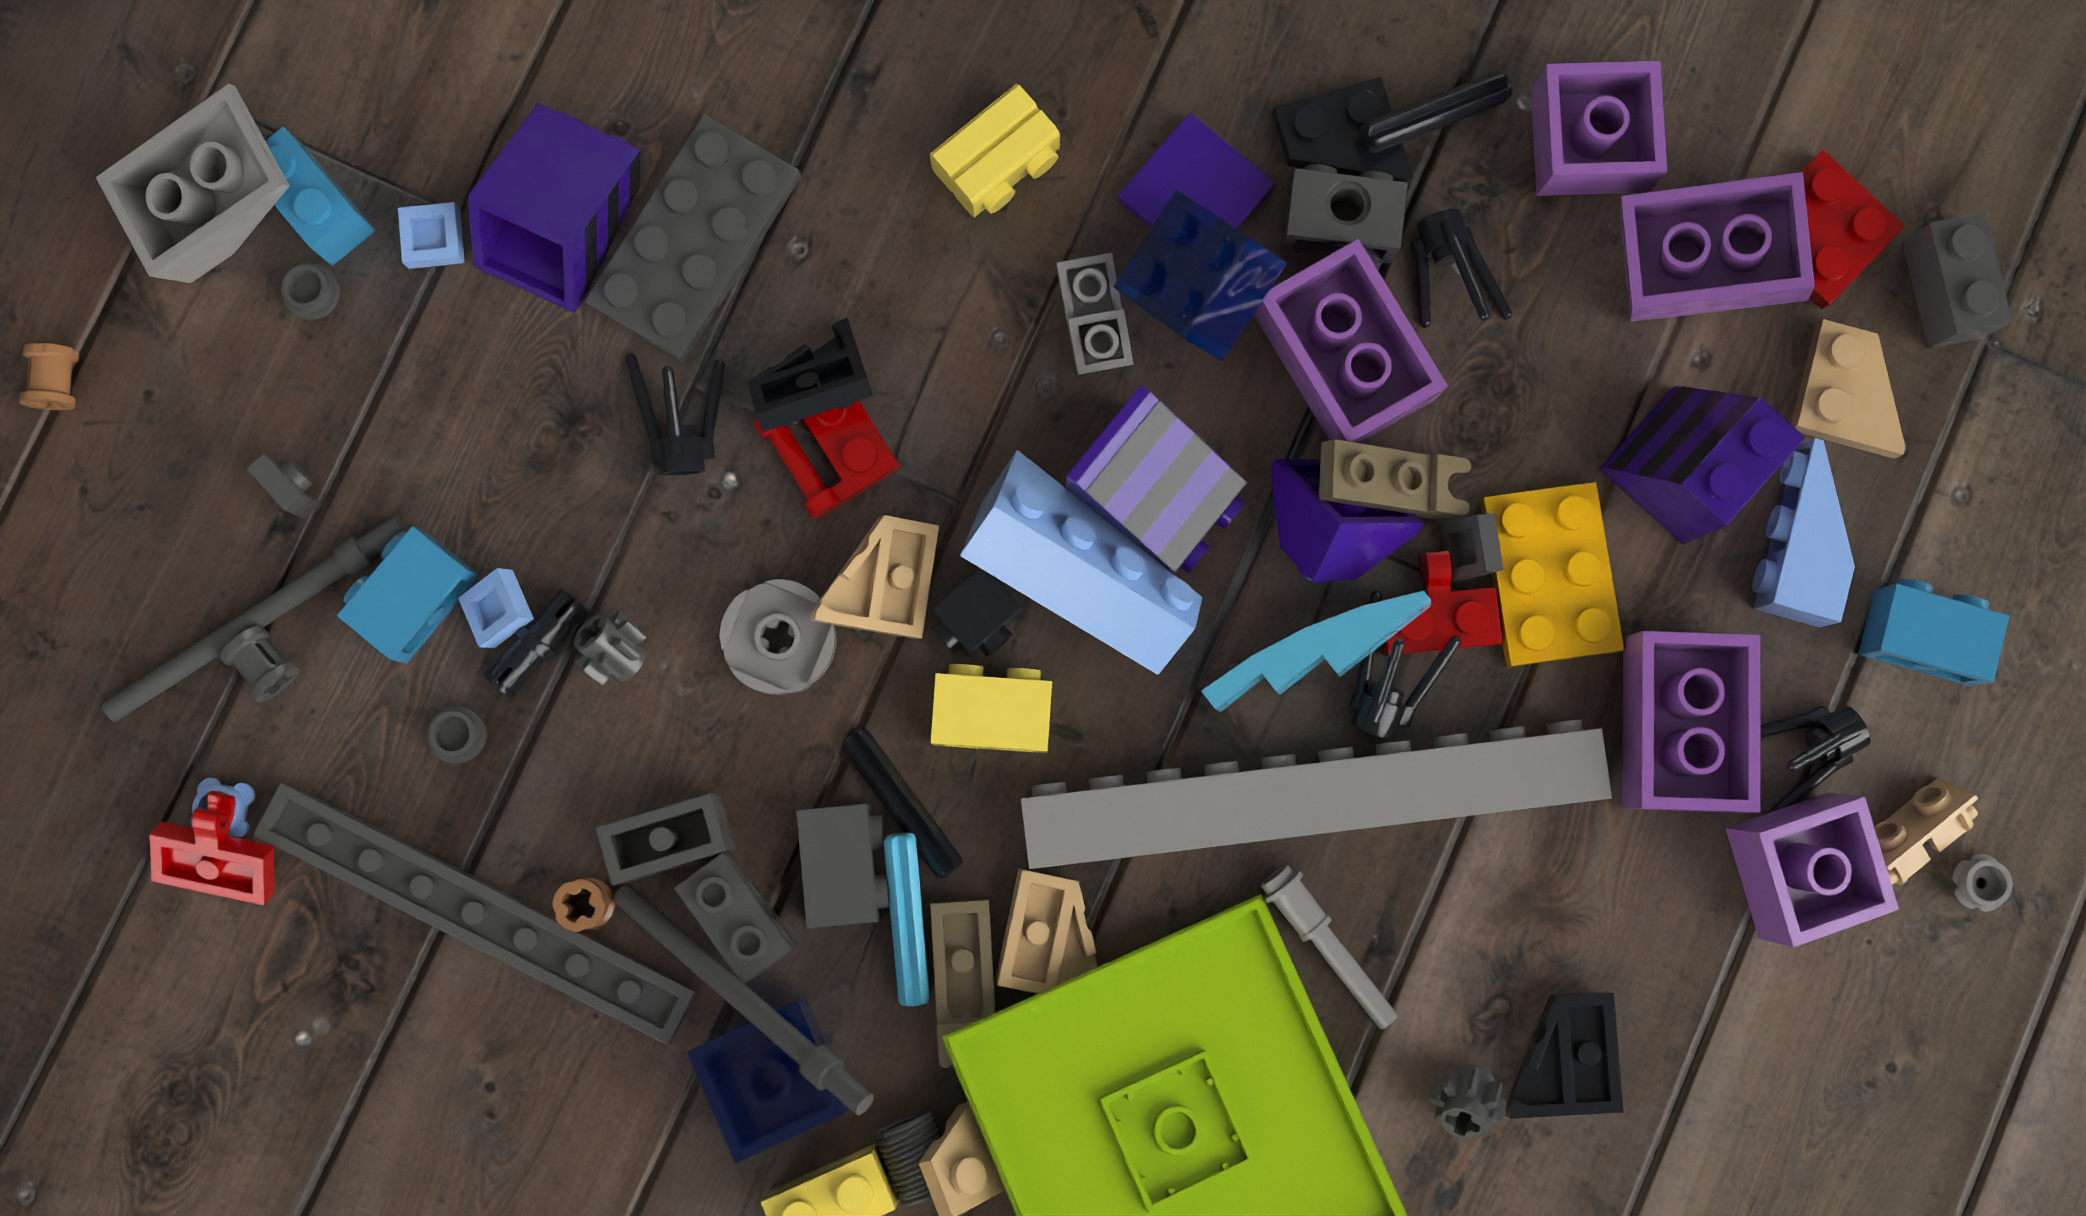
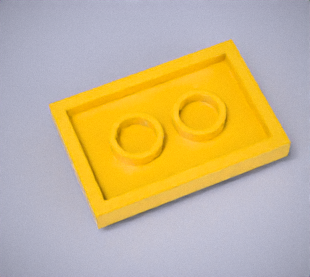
[1479,482,1624,668]

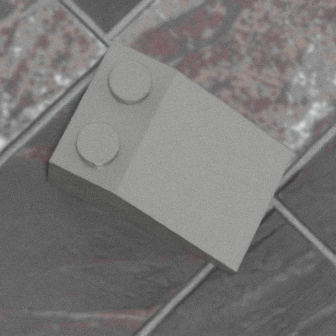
[96,84,290,283]

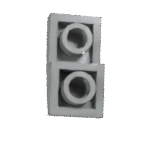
[1056,253,1134,375]

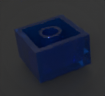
[1113,189,1287,361]
[687,996,849,1164]

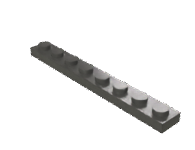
[253,783,698,1045]

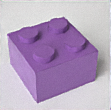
[1530,61,1667,196]
[1726,793,1899,947]

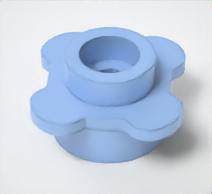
[191,778,256,838]

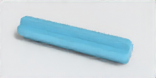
[884,832,930,1006]

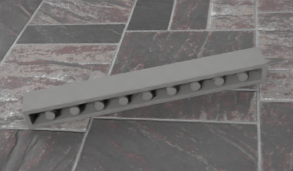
[1021,720,1612,869]

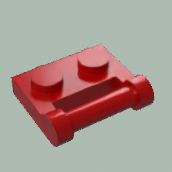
[754,401,901,520]

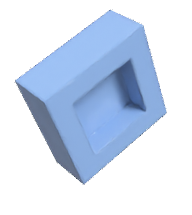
[398,202,465,269]
[458,568,534,648]

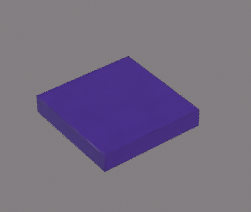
[1117,113,1276,271]

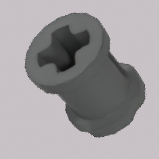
[219,626,300,703]

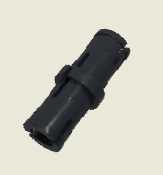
[483,588,589,698]

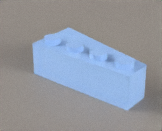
[960,450,1202,675]

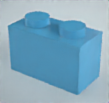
[265,126,376,266]
[337,526,480,664]
[1858,579,2010,686]

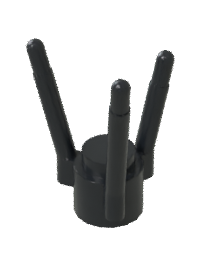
[1411,208,1512,328]
[626,353,725,476]
[1350,591,1461,739]
[1760,706,1871,814]

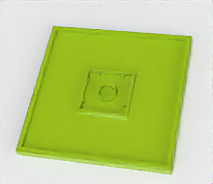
[941,894,1407,1216]

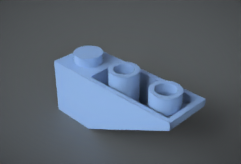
[1752,438,1855,628]

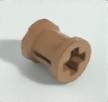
[19,343,79,411]
[552,877,616,932]

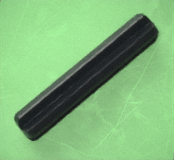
[1359,71,1513,153]
[842,728,963,879]

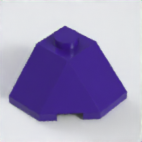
[1270,459,1424,583]

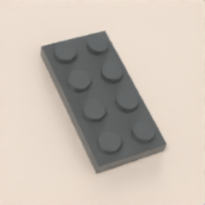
[584,114,801,364]

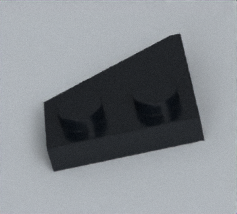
[1505,991,1624,1119]

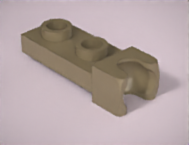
[1319,439,1471,520]
[930,899,996,1068]

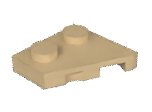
[994,868,1097,994]

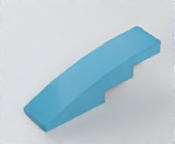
[1201,591,1431,712]

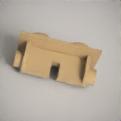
[1874,778,1978,885]

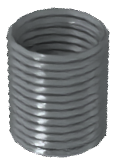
[873,1110,942,1207]

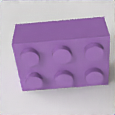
[1620,172,1815,322]
[1252,239,1448,443]
[1622,631,1760,813]

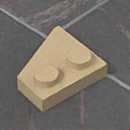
[1791,319,1905,459]
[810,515,939,639]
[919,1101,1005,1216]

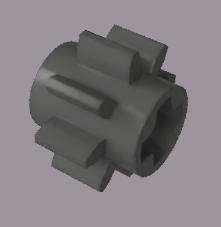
[574,611,647,686]
[1429,1064,1507,1139]

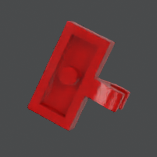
[1381,551,1503,656]
[149,791,274,905]

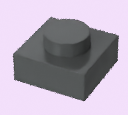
[246,453,321,519]
[1439,513,1504,581]

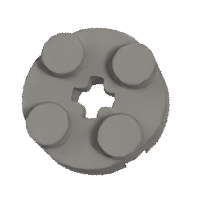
[719,579,837,696]

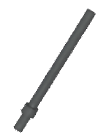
[101,516,408,722]
[613,885,874,1115]

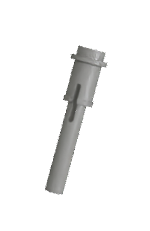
[1260,864,1398,1029]

